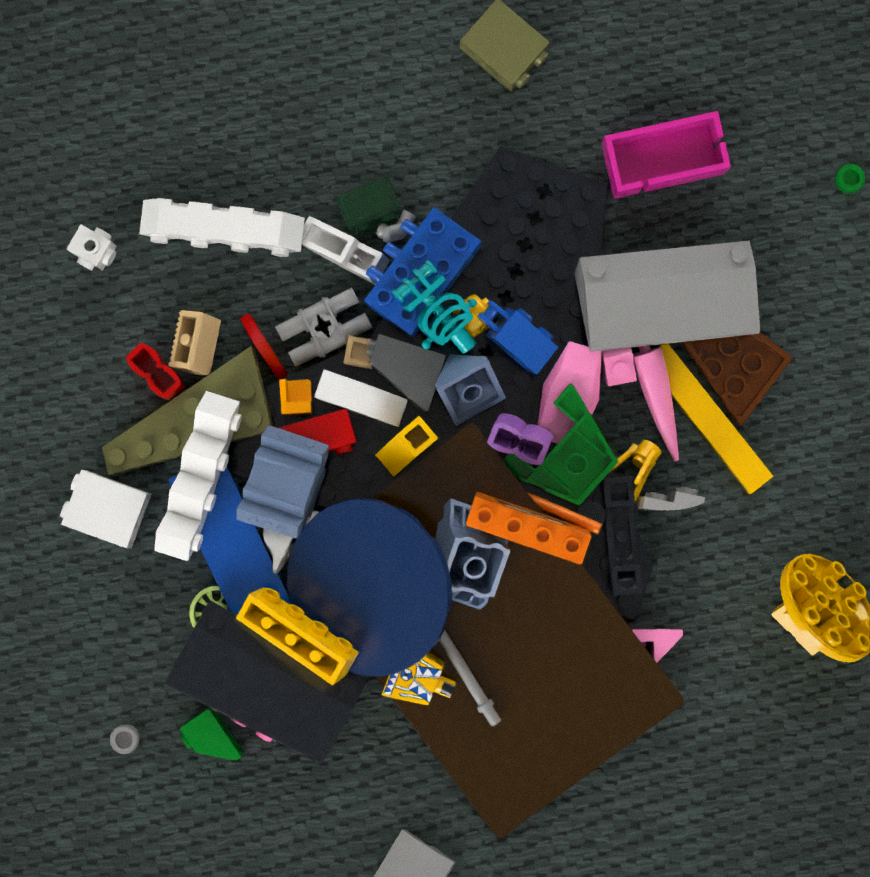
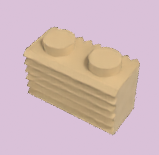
[168,310,221,376]

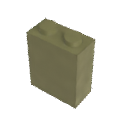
[460,0,550,92]

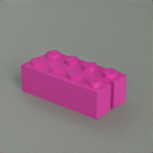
[601,111,731,199]

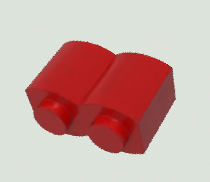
[126,343,186,401]

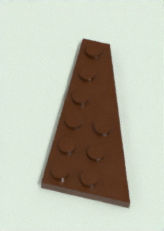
[681,333,793,426]

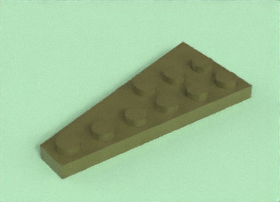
[102,346,273,476]

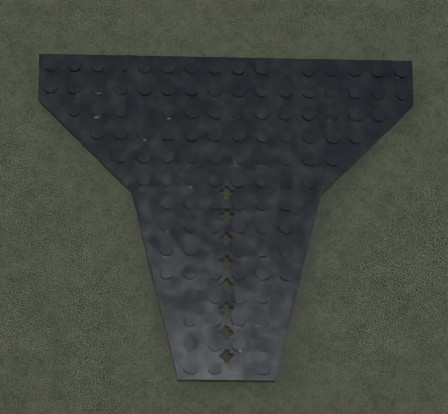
[227,146,654,620]

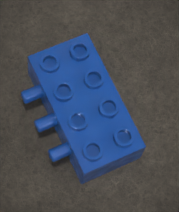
[364,207,481,339]

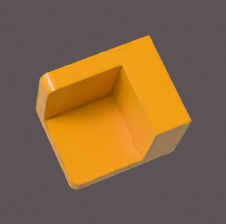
[279,379,313,416]

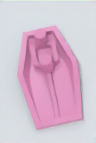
[537,341,602,444]

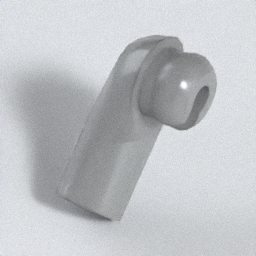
[376,210,416,243]

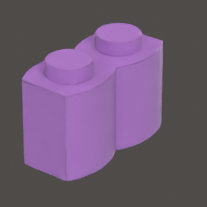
[487,413,554,465]

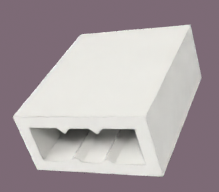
[60,470,152,548]

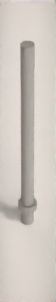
[439,630,501,726]

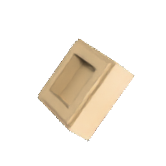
[343,335,372,370]

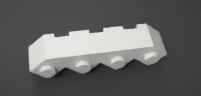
[139,198,305,257]
[154,391,242,561]

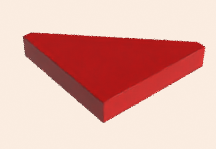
[240,314,287,381]

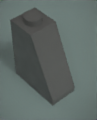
[366,334,446,412]

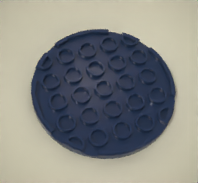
[287,498,452,676]

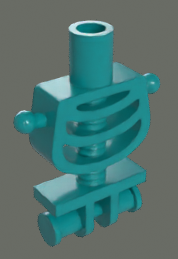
[391,260,477,354]

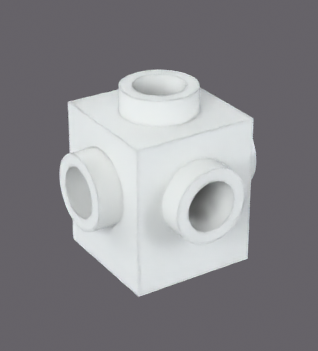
[67,225,117,271]

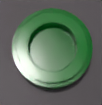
[835,164,865,194]

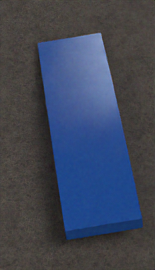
[168,466,290,615]

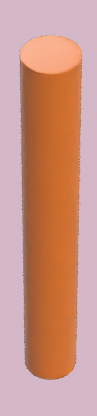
[527,492,602,535]

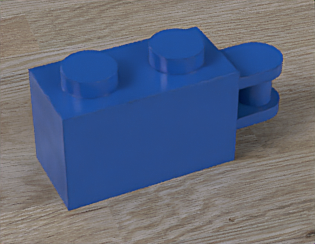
[477,300,558,374]

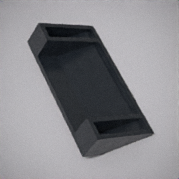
[164,600,366,764]

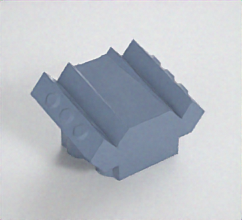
[236,425,329,539]
[435,499,511,610]

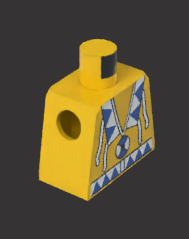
[382,653,456,705]

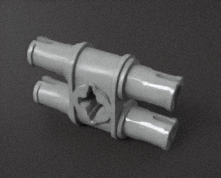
[275,287,372,367]

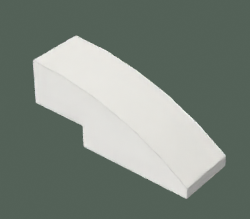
[302,216,390,285]
[314,369,408,427]

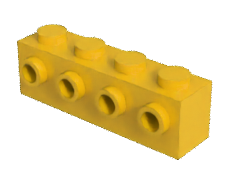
[236,587,359,685]

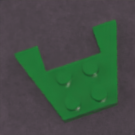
[503,383,618,505]

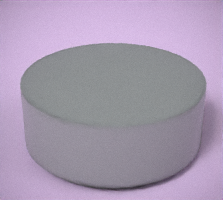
[110,724,140,754]

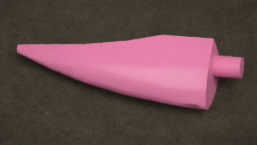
[633,346,679,462]

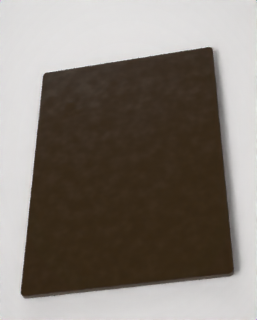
[371,423,684,838]

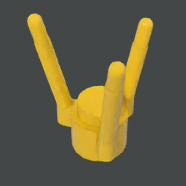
[607,440,661,503]

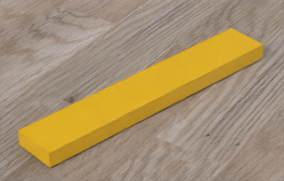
[659,344,773,494]

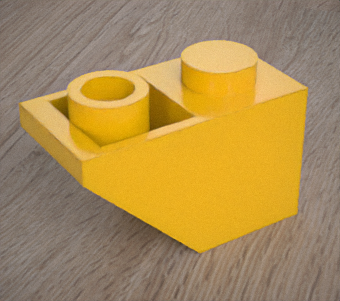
[375,416,438,477]

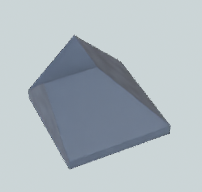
[435,354,506,426]

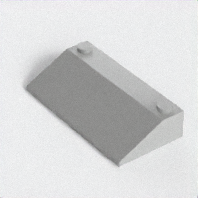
[574,241,760,352]

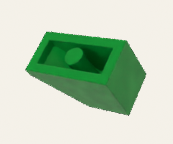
[180,707,244,761]

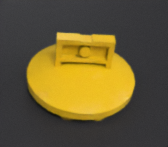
[771,554,870,662]

